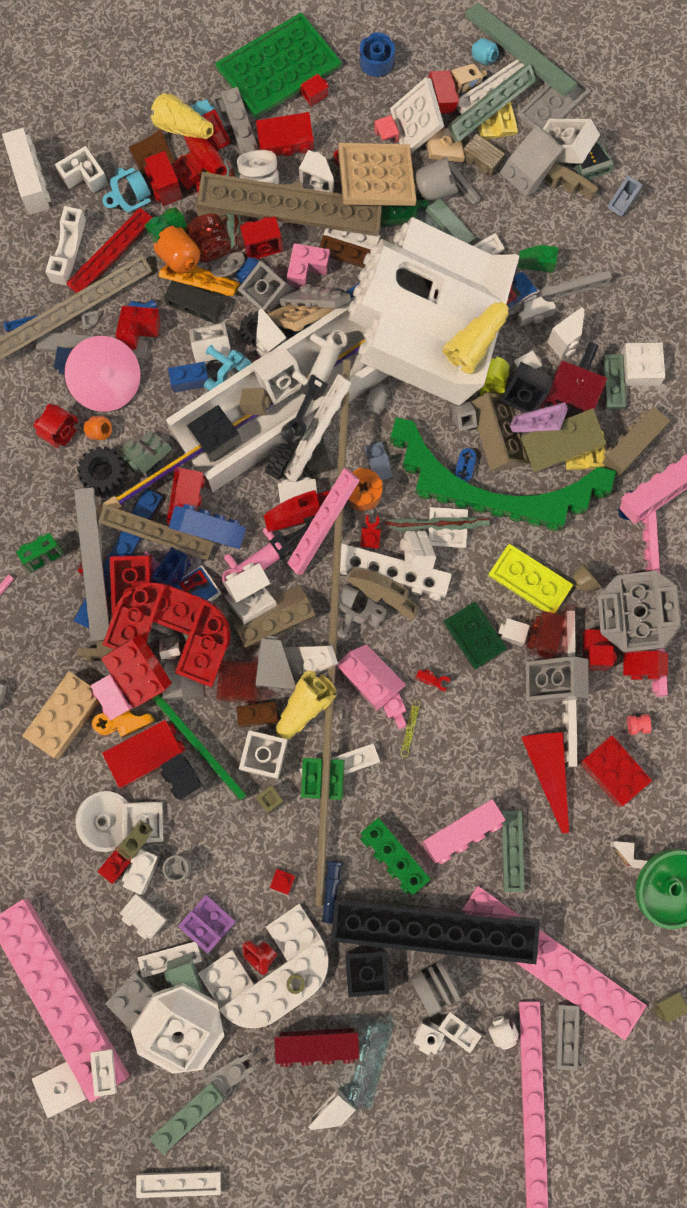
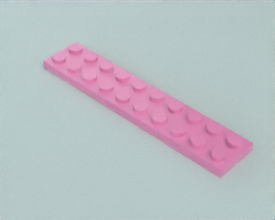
[461,886,647,1040]

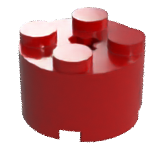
[33,403,78,449]

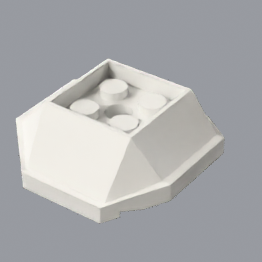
[131,982,224,1073]

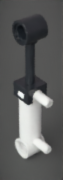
[281,330,348,442]

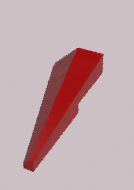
[521,732,569,833]

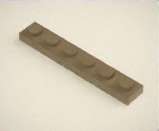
[98,504,214,561]

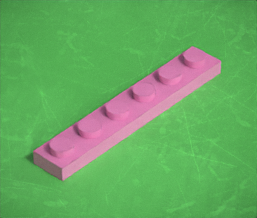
[287,468,360,575]

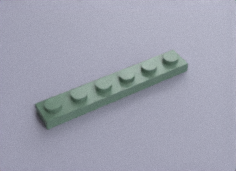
[448,64,537,142]

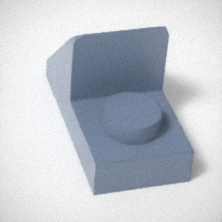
[607,175,643,217]
[364,442,392,480]

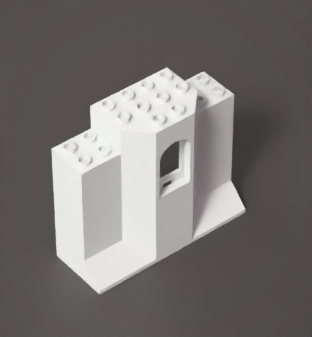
[348,217,519,406]

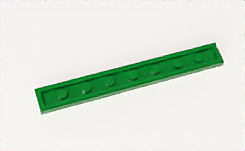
[152,694,247,801]

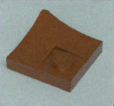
[129,129,175,178]

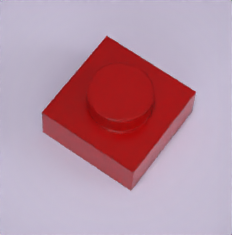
[269,869,295,895]

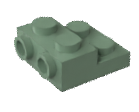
[120,431,172,474]

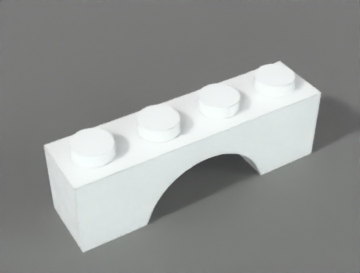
[46,206,86,285]

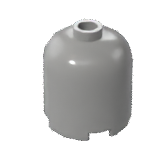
[414,157,458,201]

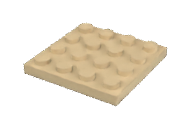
[338,143,416,206]

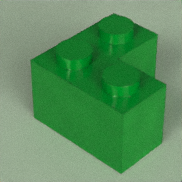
[144,207,190,244]

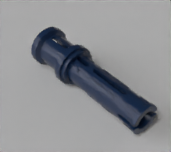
[321,860,344,924]

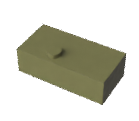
[521,409,607,473]

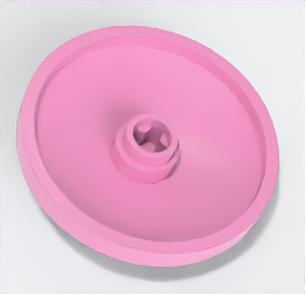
[64,336,141,412]

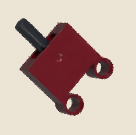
[539,342,608,415]

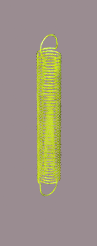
[401,700,420,757]

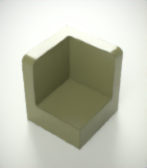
[255,785,284,814]

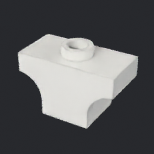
[517,292,556,326]

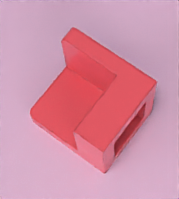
[374,115,399,143]

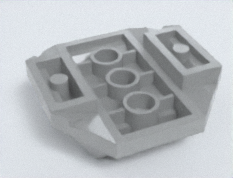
[598,571,682,653]

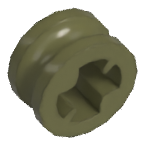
[286,974,305,994]

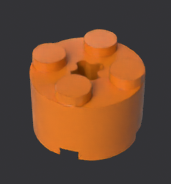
[347,468,383,511]

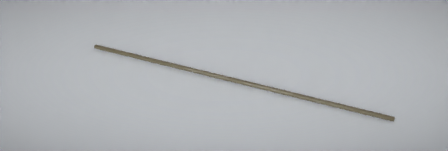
[315,360,351,906]

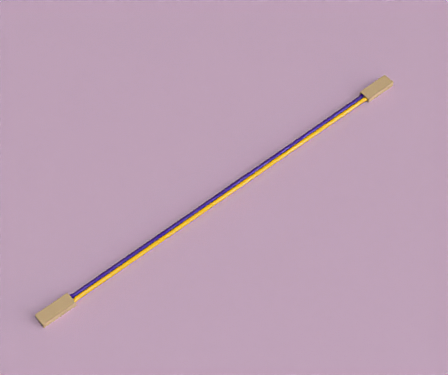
[96,338,366,521]

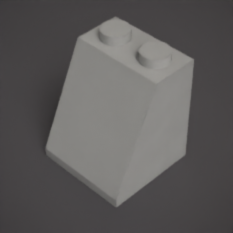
[256,636,296,694]

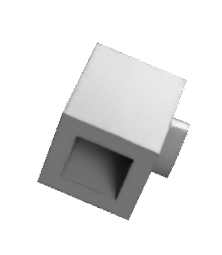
[452,401,477,431]

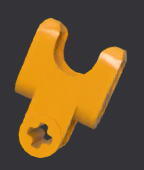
[92,710,155,738]

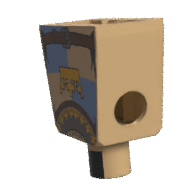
[451,64,487,98]

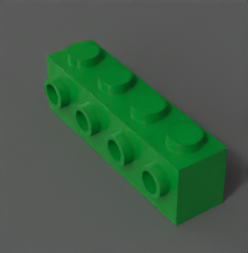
[360,817,431,895]

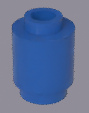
[235,257,259,283]

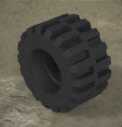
[77,446,128,498]

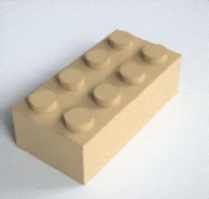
[22,671,100,760]

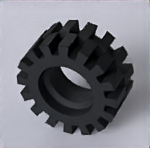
[240,311,259,347]
[265,443,295,480]

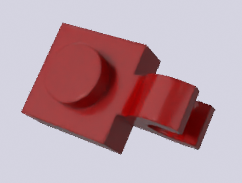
[415,669,451,692]

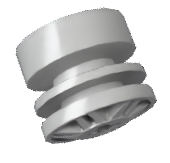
[410,961,461,1017]

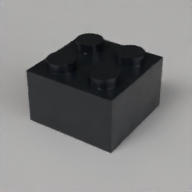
[500,362,554,413]
[187,405,242,463]
[160,753,205,802]
[345,950,389,997]

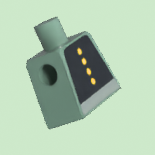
[574,142,614,180]

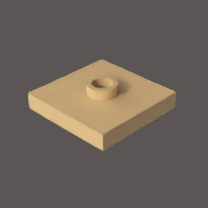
[426,128,465,162]

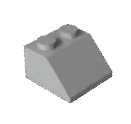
[238,261,293,312]
[160,658,204,701]

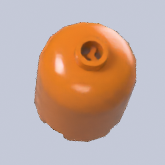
[154,226,200,274]

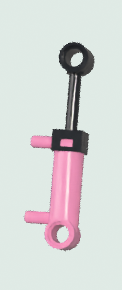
[222,515,316,582]

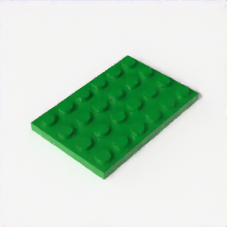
[215,12,342,118]

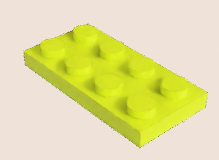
[488,544,573,617]

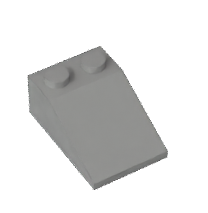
[500,125,564,196]

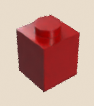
[301,74,329,107]

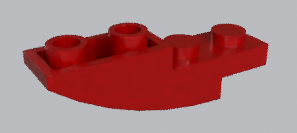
[263,490,331,532]

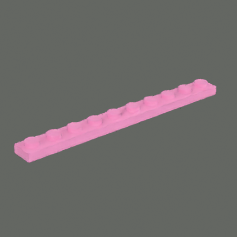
[641,510,668,697]
[519,1001,548,1208]

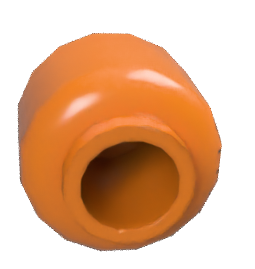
[84,416,112,440]

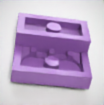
[178,895,236,954]

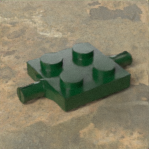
[381,198,429,228]

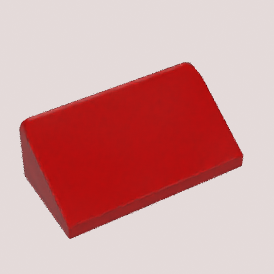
[201,109,231,150]

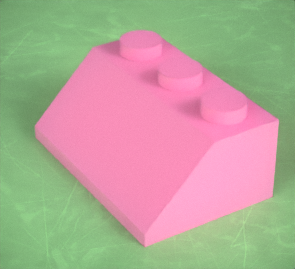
[336,644,406,711]

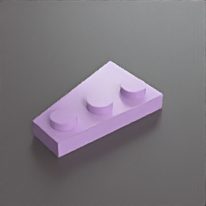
[510,403,568,432]

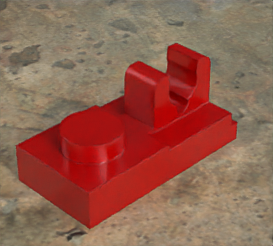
[97,850,131,884]

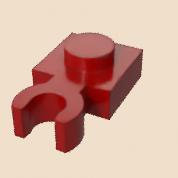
[360,514,381,549]

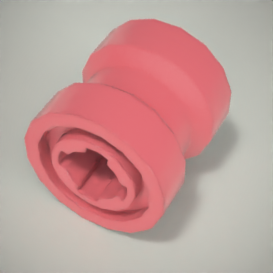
[627,714,651,735]

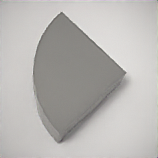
[81,310,100,332]

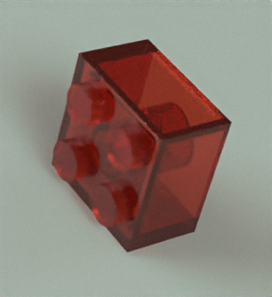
[526,610,565,659]
[216,660,258,704]

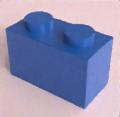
[168,361,209,393]

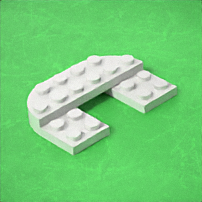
[198,904,328,1028]

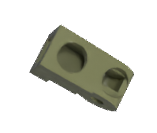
[115,820,153,861]

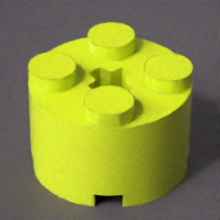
[478,356,510,395]

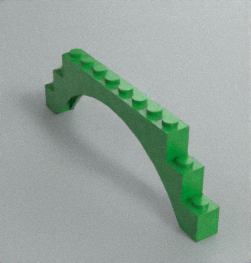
[390,417,616,531]

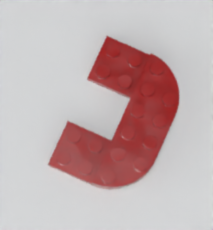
[102,582,230,687]

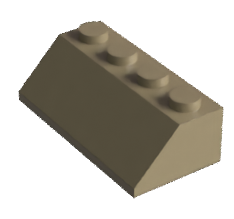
[470,392,530,471]
[231,585,316,651]

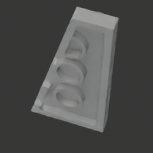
[279,284,351,308]

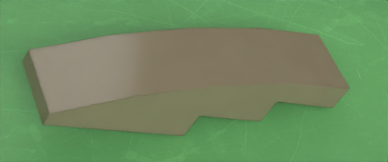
[544,163,598,201]

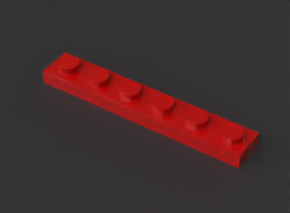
[66,208,152,293]

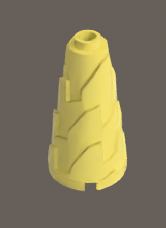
[151,93,214,139]
[442,301,509,374]
[276,671,337,740]

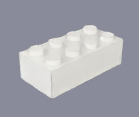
[2,128,51,215]

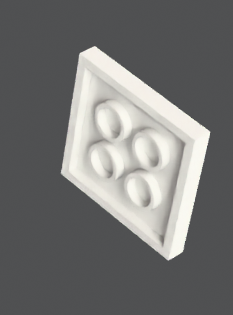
[390,77,444,153]

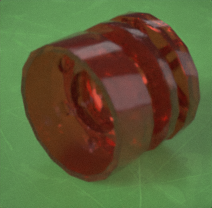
[185,213,231,262]

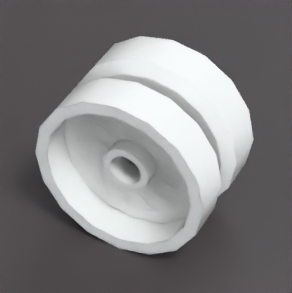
[237,150,279,184]

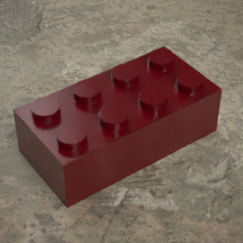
[274,1028,359,1067]

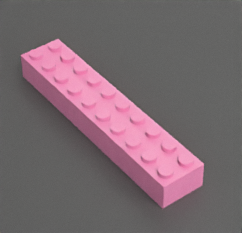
[0,899,130,1103]

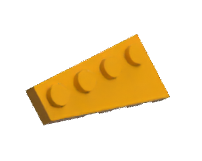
[159,265,241,296]

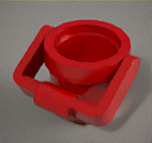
[242,940,277,975]

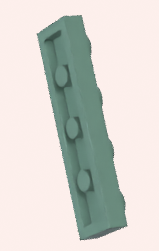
[501,811,525,892]
[150,1081,225,1155]

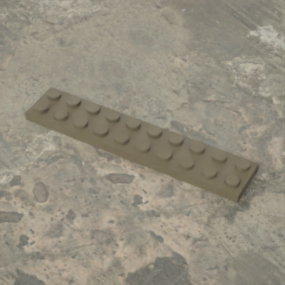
[197,172,382,236]

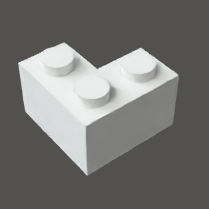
[55,146,108,194]

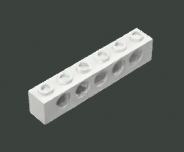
[340,544,452,601]

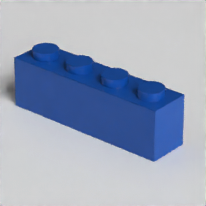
[169,504,246,549]

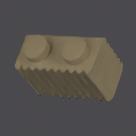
[464,134,505,177]

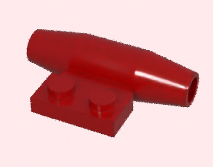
[171,135,227,190]

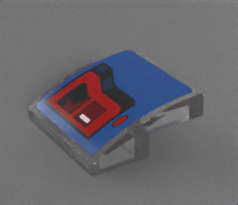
[506,270,540,316]

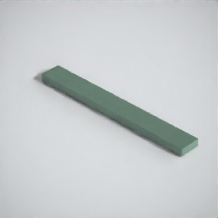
[465,3,577,97]

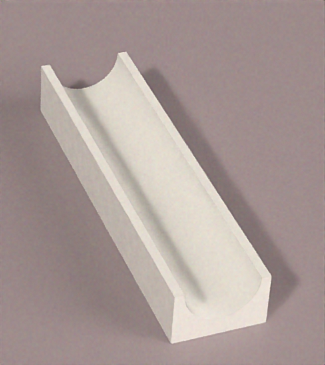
[166,268,434,492]

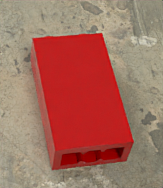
[102,720,186,789]

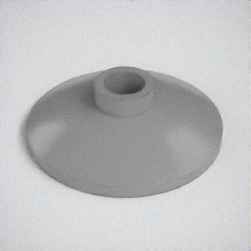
[211,252,245,277]

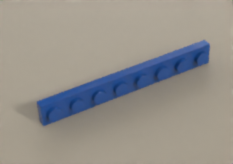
[73,488,163,629]

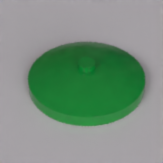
[635,848,687,929]

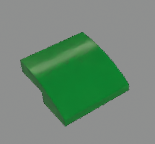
[301,758,345,800]

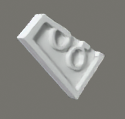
[283,645,338,684]

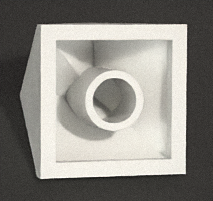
[308,1088,356,1130]

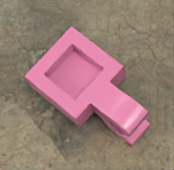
[383,693,406,729]

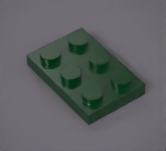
[443,601,507,670]

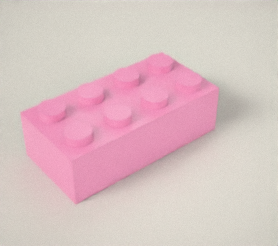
[422,799,505,864]

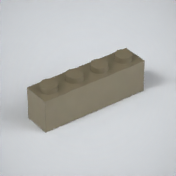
[602,406,671,478]

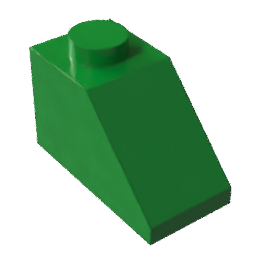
[517,245,558,273]

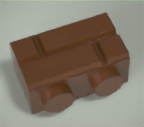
[236,702,278,728]

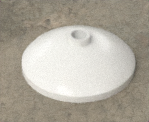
[75,791,128,852]

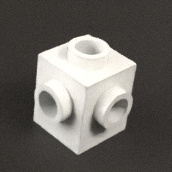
[412,1021,446,1055]

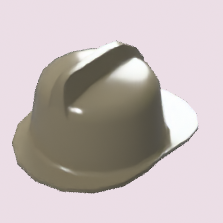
[573,562,603,593]

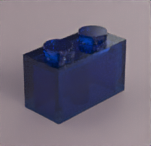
[151,547,191,588]

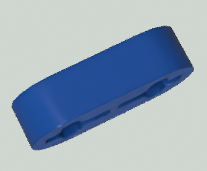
[455,448,476,483]

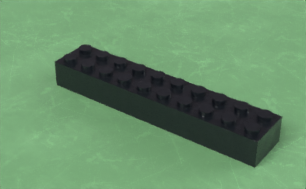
[331,897,540,965]

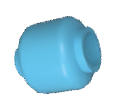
[472,38,499,66]

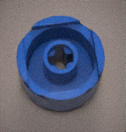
[359,32,395,77]

